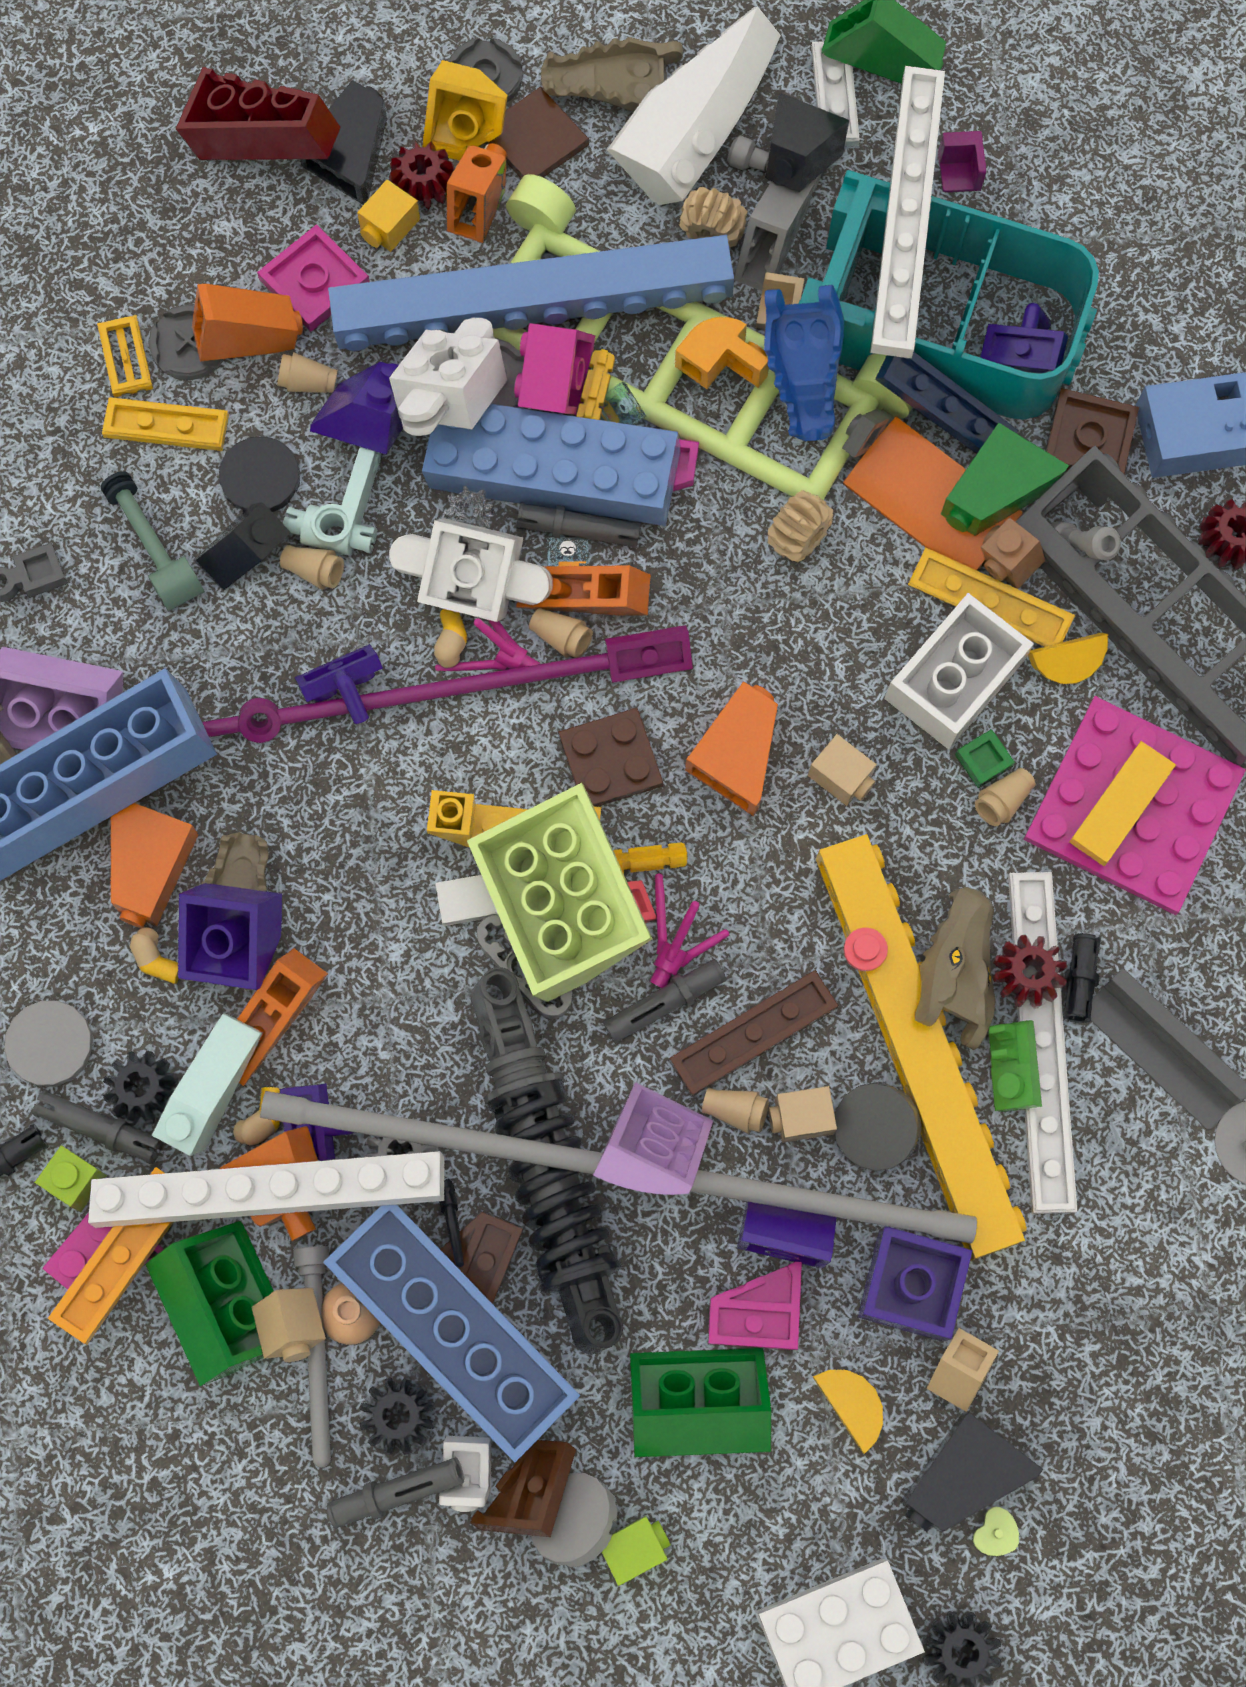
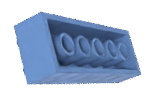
[422,404,681,526]
[0,668,217,881]
[323,1205,581,1463]

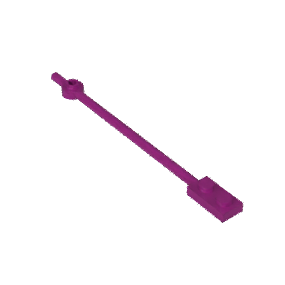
[202,625,693,743]

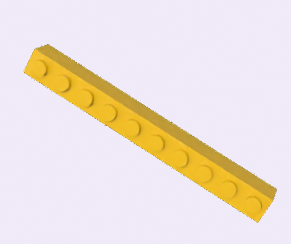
[816,834,1027,1261]

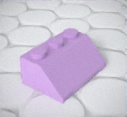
[0,647,123,750]

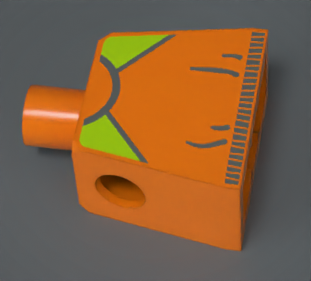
[447,143,507,243]

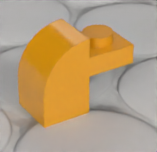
[675,317,769,389]

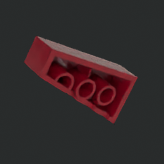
[175,67,341,160]

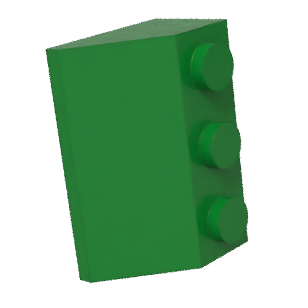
[145,1221,274,1387]
[630,1348,772,1457]

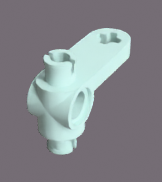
[283,447,382,556]

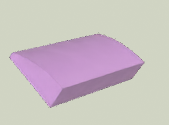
[593,1082,713,1195]

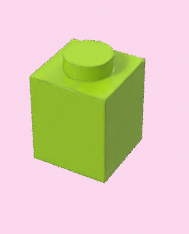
[34,1145,107,1212]
[602,1516,671,1586]

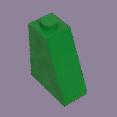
[821,0,946,84]
[941,423,1069,536]

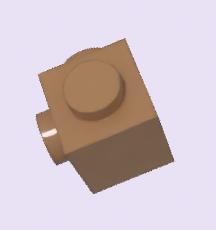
[981,517,1045,589]

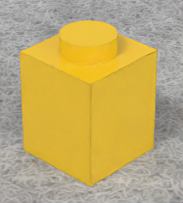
[357,180,420,252]

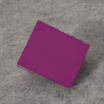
[938,131,986,193]

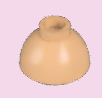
[321,1283,380,1345]

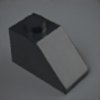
[194,502,291,590]

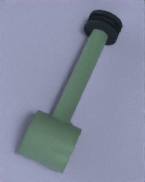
[101,471,204,612]

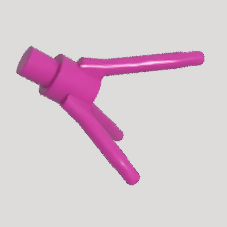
[435,618,540,671]
[650,873,729,988]

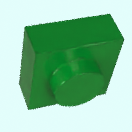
[955,729,1015,788]

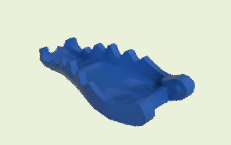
[764,285,844,441]

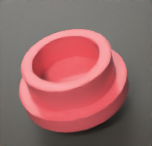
[844,928,888,971]

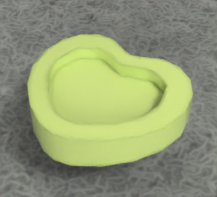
[973,1507,1019,1556]

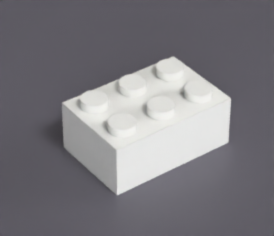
[884,593,1034,750]
[756,1558,925,1687]

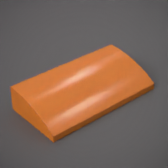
[843,416,1023,571]

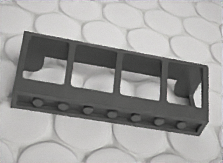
[1016,446,1246,766]

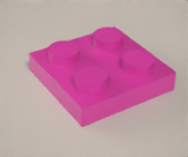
[257,224,370,332]

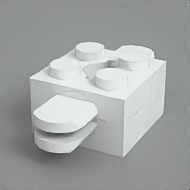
[389,318,507,436]
[389,518,553,622]

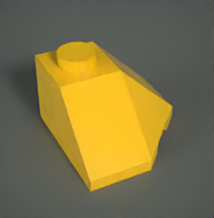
[422,60,508,161]

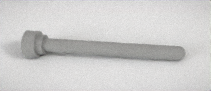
[293,1246,331,1468]

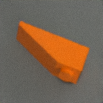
[516,565,651,616]
[237,948,328,1086]

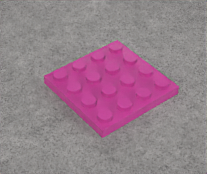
[1023,696,1246,915]

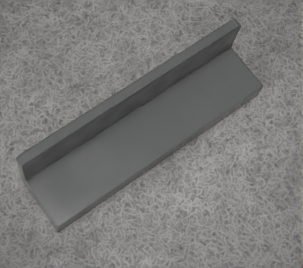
[1091,968,1246,1130]

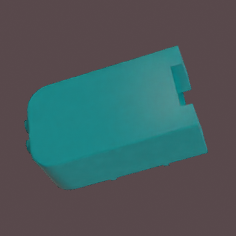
[798,170,1099,420]

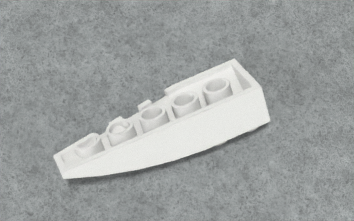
[607,6,781,205]

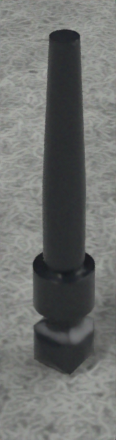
[439,1178,464,1267]

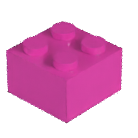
[514,323,596,415]

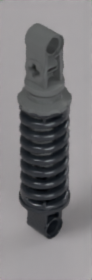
[471,967,623,1354]

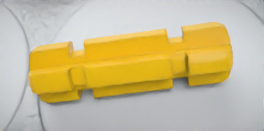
[576,349,615,420]
[613,842,688,874]

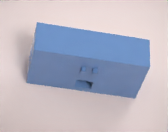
[1135,372,1246,478]

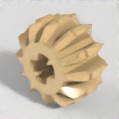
[679,187,748,247]
[767,490,833,562]

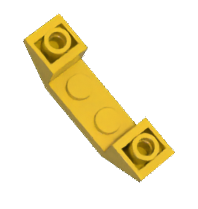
[427,790,601,847]

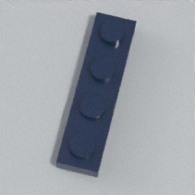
[875,352,1018,454]

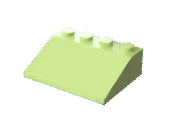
[467,783,652,1002]

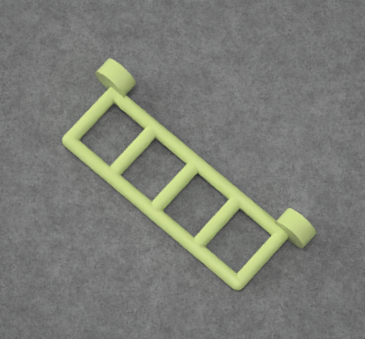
[493,174,913,500]

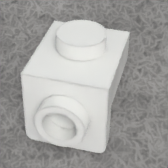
[439,1436,491,1512]

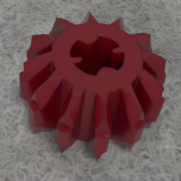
[389,140,455,211]
[1198,499,1246,571]
[992,935,1067,1009]

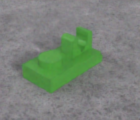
[988,1020,1042,1112]

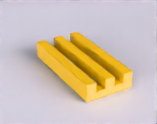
[97,315,153,398]

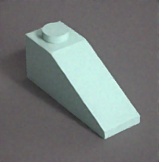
[152,1013,263,1156]

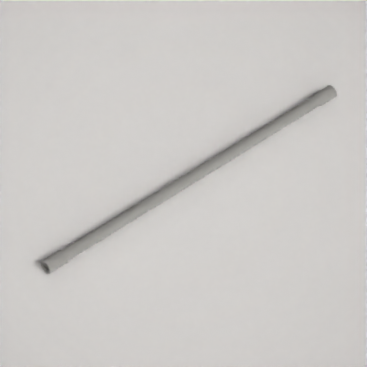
[260,1091,977,1243]

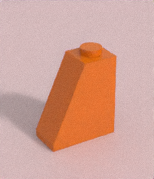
[192,284,303,361]
[685,681,778,816]
[111,803,198,928]

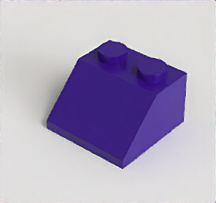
[310,362,403,455]
[178,883,282,990]
[736,1202,837,1269]

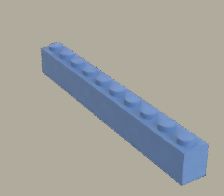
[328,235,734,351]

